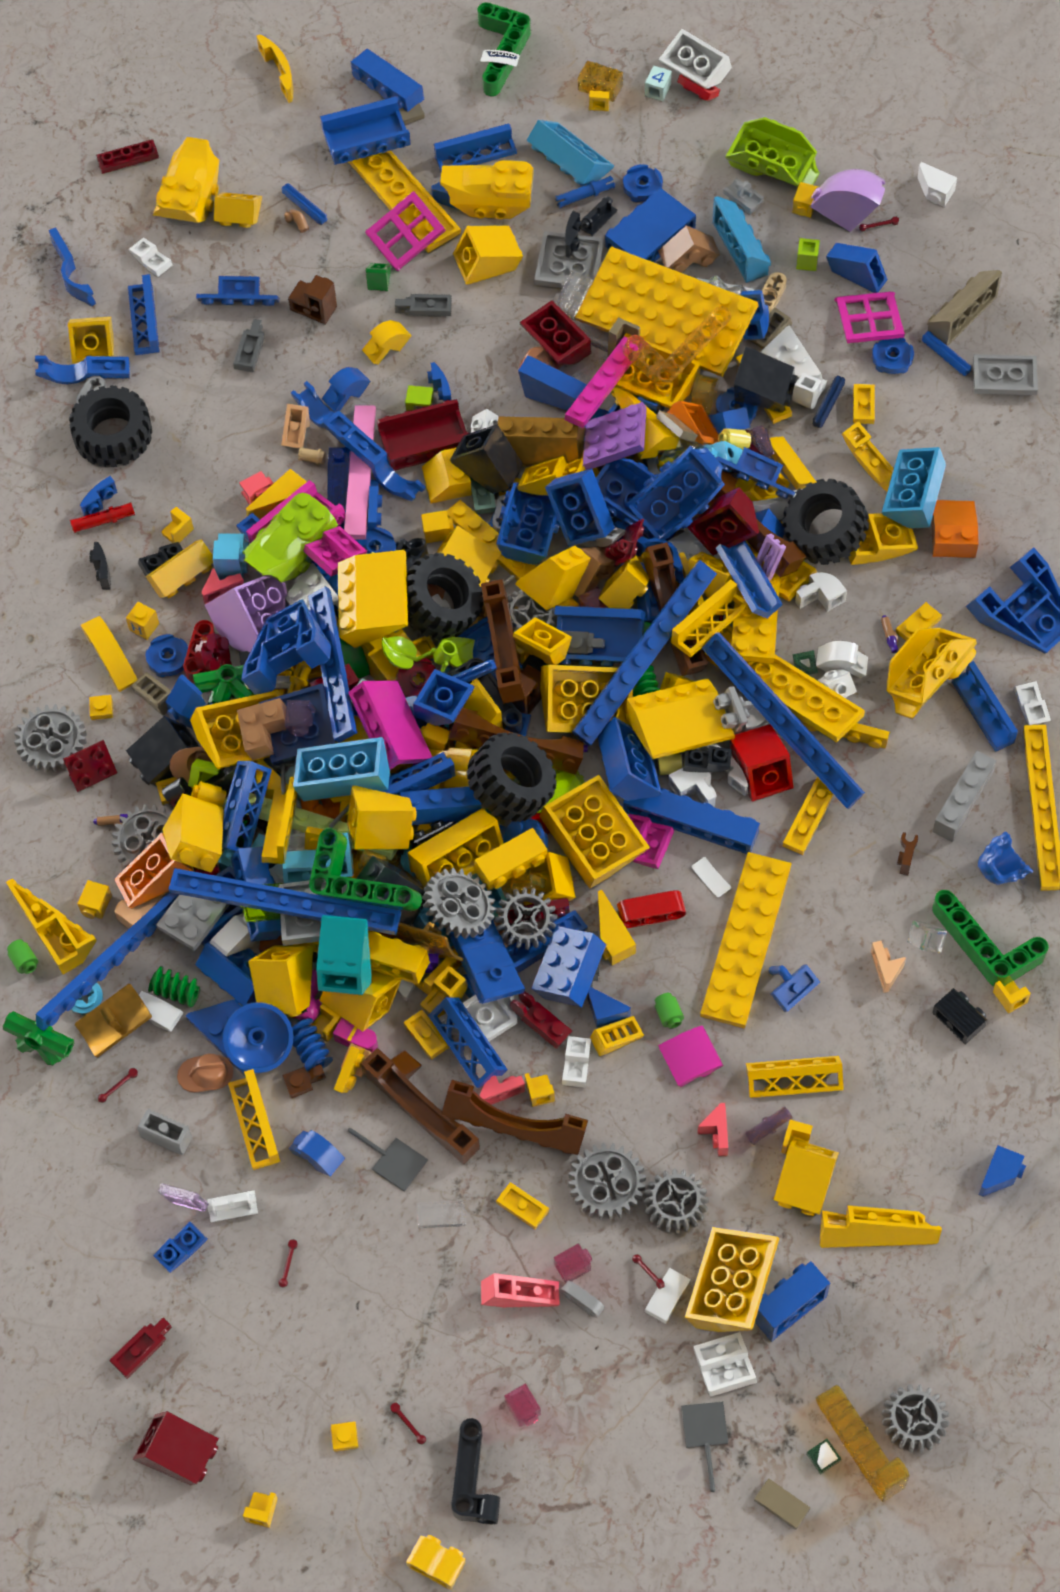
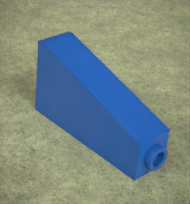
[518,356,598,411]

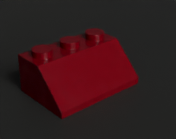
[520,300,591,365]
[687,487,759,556]

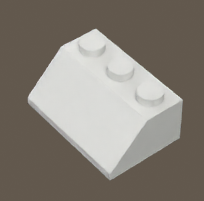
[659,29,732,89]

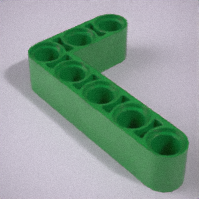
[477,2,531,96]
[309,828,422,911]
[932,890,1049,987]

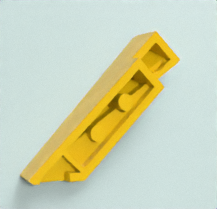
[820,1205,942,1248]

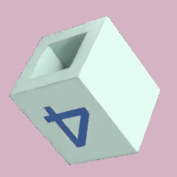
[645,66,672,101]

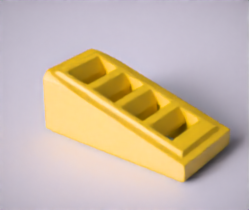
[590,1016,644,1056]

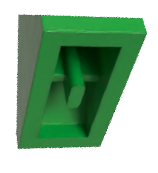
[366,263,391,291]

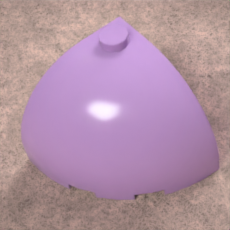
[810,169,885,232]
[205,575,287,652]

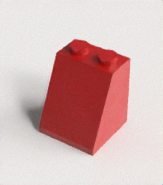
[730,724,794,801]

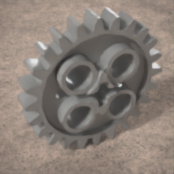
[14,704,87,772]
[111,804,172,868]
[422,868,496,939]
[568,1143,646,1220]

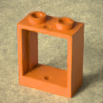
[667,401,719,449]

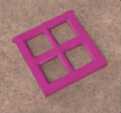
[365,191,446,271]
[834,291,905,343]

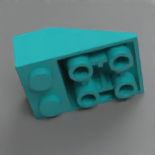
[316,915,372,995]

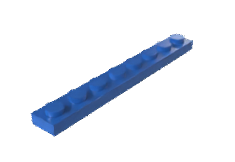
[308,586,357,743]

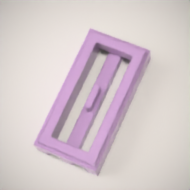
[756,533,786,580]

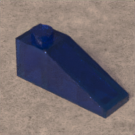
[327,447,351,511]

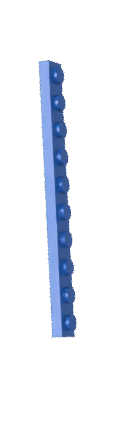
[572,560,717,746]
[702,632,865,809]
[169,868,401,935]
[36,870,195,1031]

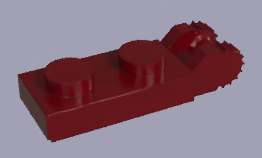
[509,991,573,1049]

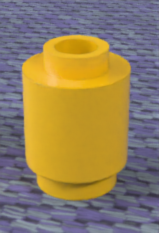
[191,781,226,807]

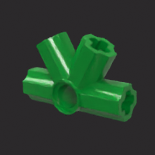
[193,664,255,705]
[3,1011,74,1066]

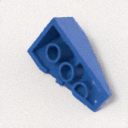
[166,674,212,730]

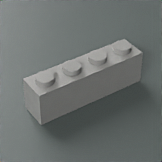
[933,751,997,842]

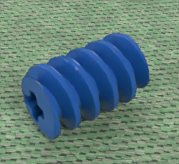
[292,1018,333,1071]

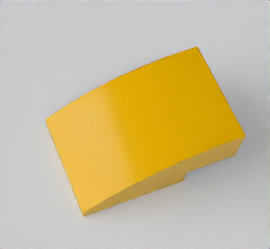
[517,456,586,495]
[849,513,918,565]

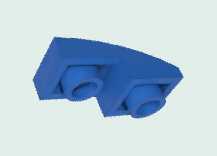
[427,362,452,402]
[80,476,118,516]
[153,1221,208,1273]

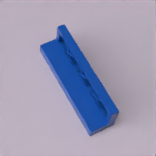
[434,123,517,172]
[128,274,160,356]
[716,540,783,619]
[952,661,1018,752]
[381,752,456,796]
[222,761,272,852]
[428,997,508,1088]

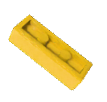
[765,436,817,490]

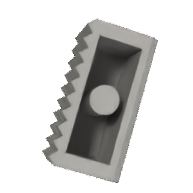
[137,1109,192,1155]

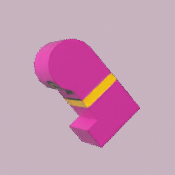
[333,1017,378,1053]

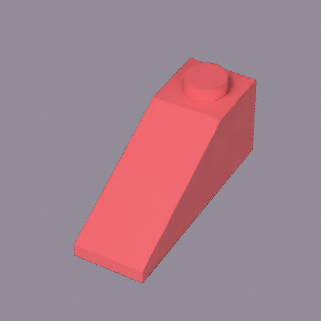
[481,1273,560,1308]

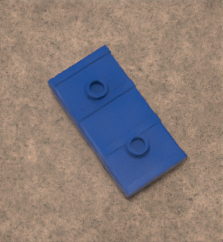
[449,920,525,1004]

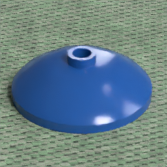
[223,1002,293,1073]

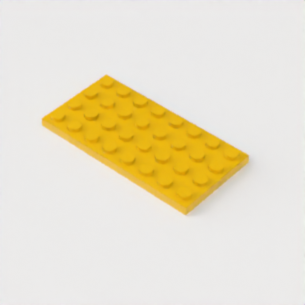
[575,247,759,377]

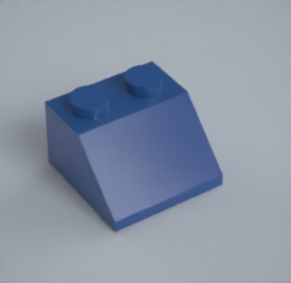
[413,669,474,726]

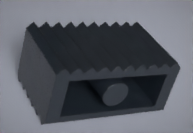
[932,988,987,1045]

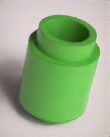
[7,939,38,974]
[654,993,684,1029]

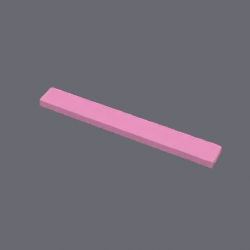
[344,405,376,539]

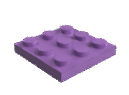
[583,402,646,470]

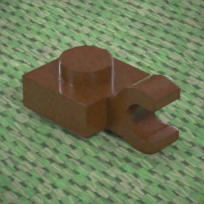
[897,832,918,876]
[282,1065,326,1099]

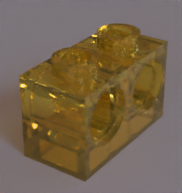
[578,60,623,102]

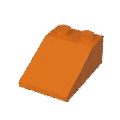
[932,500,979,558]
[114,833,194,909]

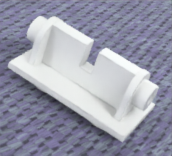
[207,1191,258,1222]

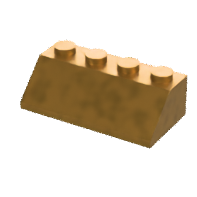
[498,416,586,466]

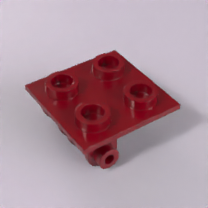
[605,518,644,567]
[63,740,118,792]

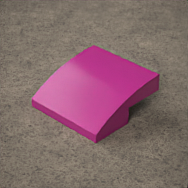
[304,526,367,576]
[628,814,674,869]
[658,1025,724,1087]

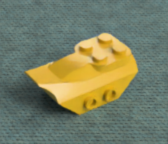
[153,137,219,223]
[440,160,534,219]
[886,628,977,719]

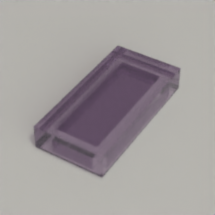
[158,1184,209,1211]

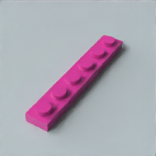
[564,336,643,428]

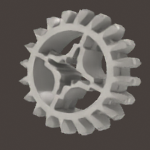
[508,590,557,632]
[495,887,557,950]
[644,1168,709,1234]
[881,1384,949,1453]

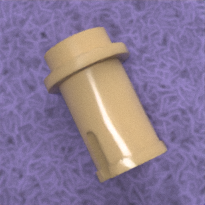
[298,447,326,465]

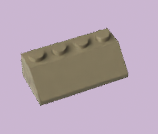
[927,270,1002,346]

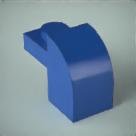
[741,290,769,340]
[322,367,371,412]
[288,1130,345,1177]

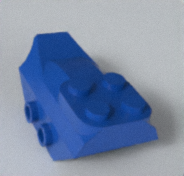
[626,446,725,540]
[596,458,677,541]
[496,482,560,565]

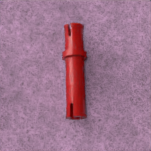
[70,502,135,533]

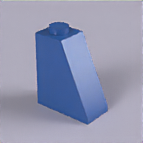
[826,243,888,293]

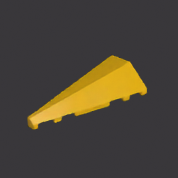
[611,386,680,459]
[6,878,97,974]

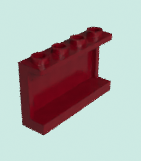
[377,399,469,471]

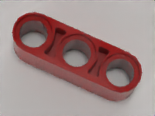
[183,620,215,684]
[617,890,686,928]

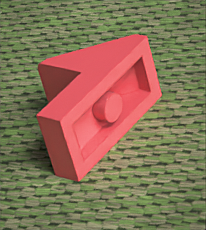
[202,568,244,604]
[479,1075,525,1105]
[698,1103,728,1156]

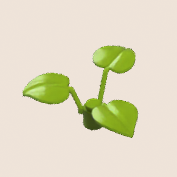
[382,636,475,673]

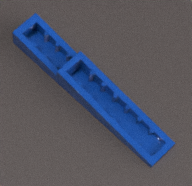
[463,910,588,998]

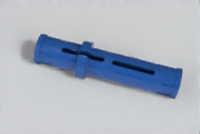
[555,176,615,208]

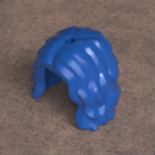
[978,831,1033,885]

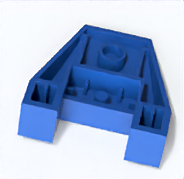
[966,547,1060,654]
[241,599,331,695]

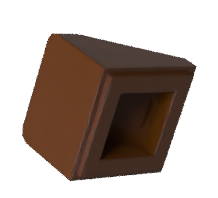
[391,1050,422,1079]

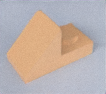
[281,403,310,448]
[871,941,906,993]

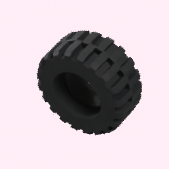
[69,385,152,467]
[782,479,869,565]
[407,553,484,640]
[467,733,557,822]

